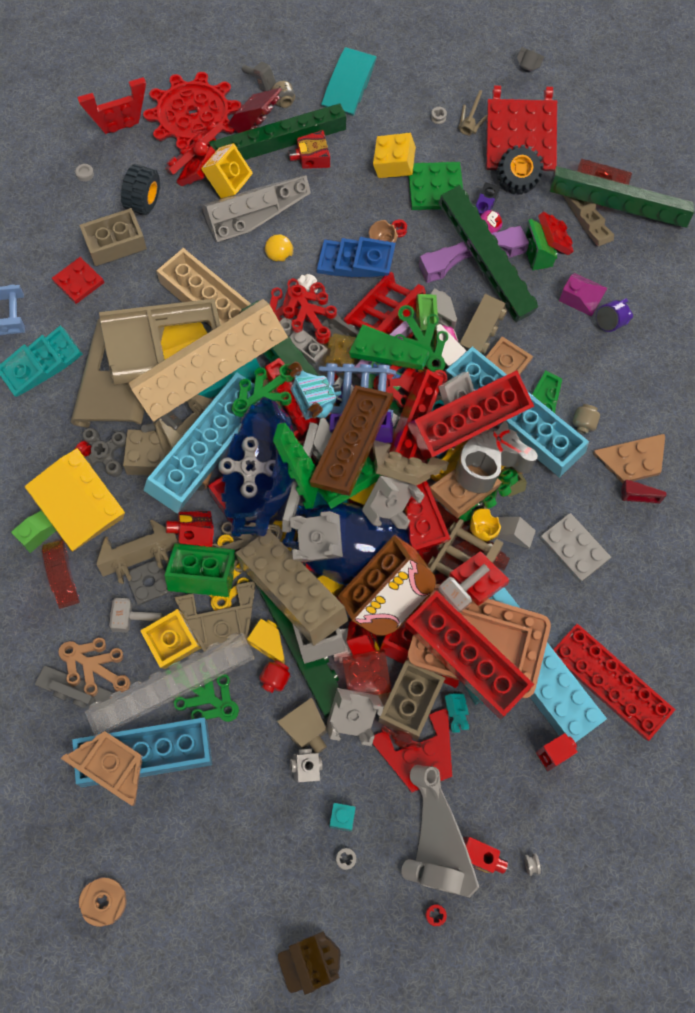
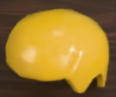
[265,234,293,261]
[470,509,501,541]

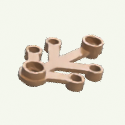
[59,638,131,697]

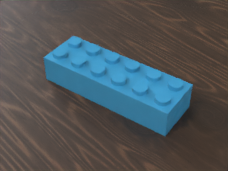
[72,717,213,787]

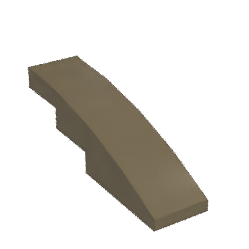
[563,195,614,246]

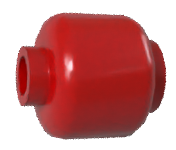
[259,660,291,694]

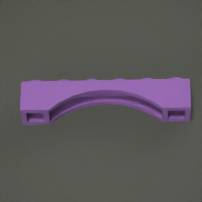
[419,226,529,283]

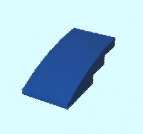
[317,237,396,277]

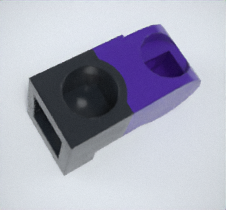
[476,182,500,216]

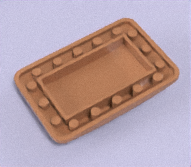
[408,584,551,699]

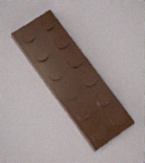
[310,385,394,496]

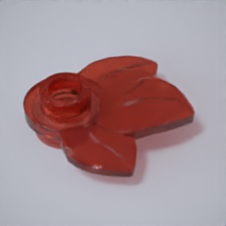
[381,726,422,749]

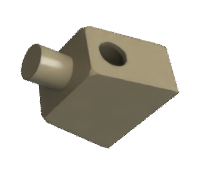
[277,698,327,754]

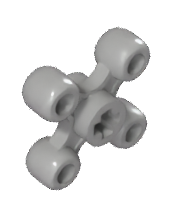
[218,436,280,498]

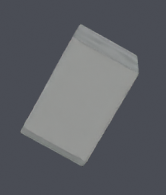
[497,517,536,549]

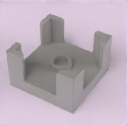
[362,476,425,530]
[290,511,343,562]
[326,688,384,746]

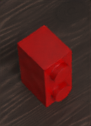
[536,733,578,772]

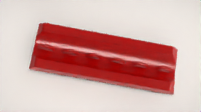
[553,623,676,741]

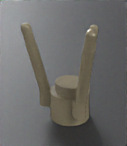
[458,90,487,136]

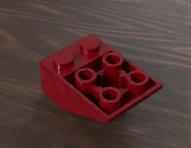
[228,88,282,133]

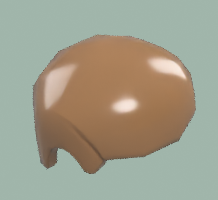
[368,220,398,243]

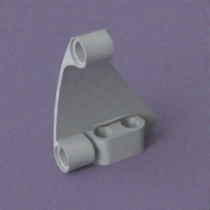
[402,765,479,898]

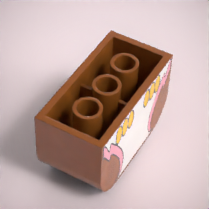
[338,535,436,635]

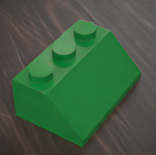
[164,544,235,597]

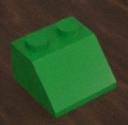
[525,219,557,271]

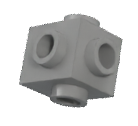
[290,749,322,782]

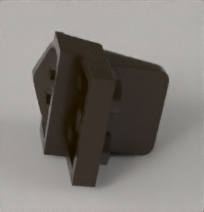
[278,931,341,995]

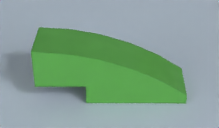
[415,294,438,352]

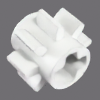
[295,274,318,293]

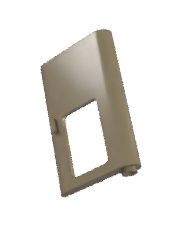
[99,299,220,385]
[71,319,164,428]

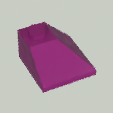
[559,273,607,316]

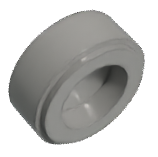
[75,164,94,181]

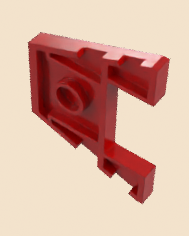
[77,77,146,134]
[372,708,452,793]

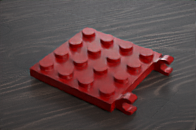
[486,85,557,171]

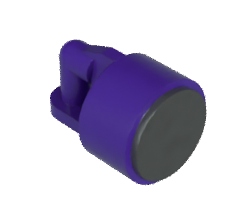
[596,298,633,332]

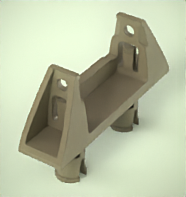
[154,394,213,457]
[97,520,179,584]

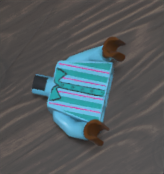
[288,361,341,420]

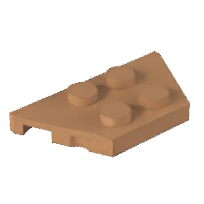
[593,434,665,483]
[61,731,143,806]

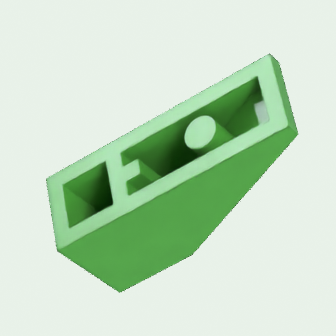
[11,511,56,553]

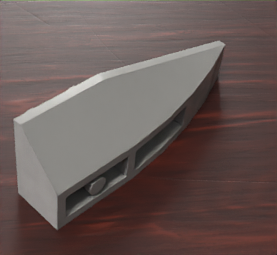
[202,175,311,242]

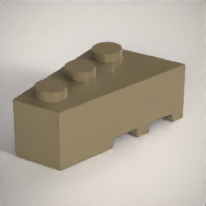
[460,294,507,354]

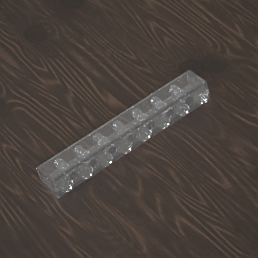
[84,632,255,736]

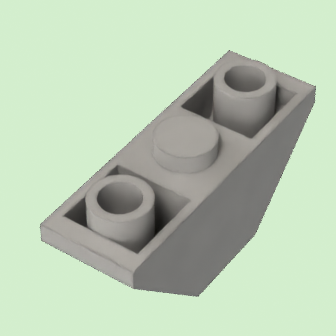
[280,317,328,363]

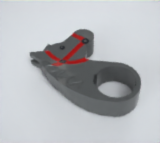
[455,421,538,493]

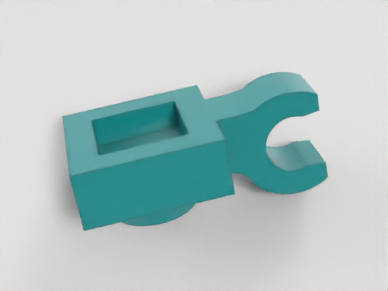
[445,694,469,733]

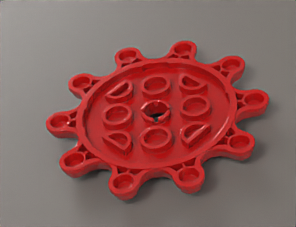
[143,72,242,150]

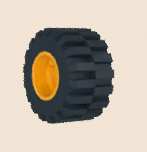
[496,145,544,195]
[121,164,160,215]

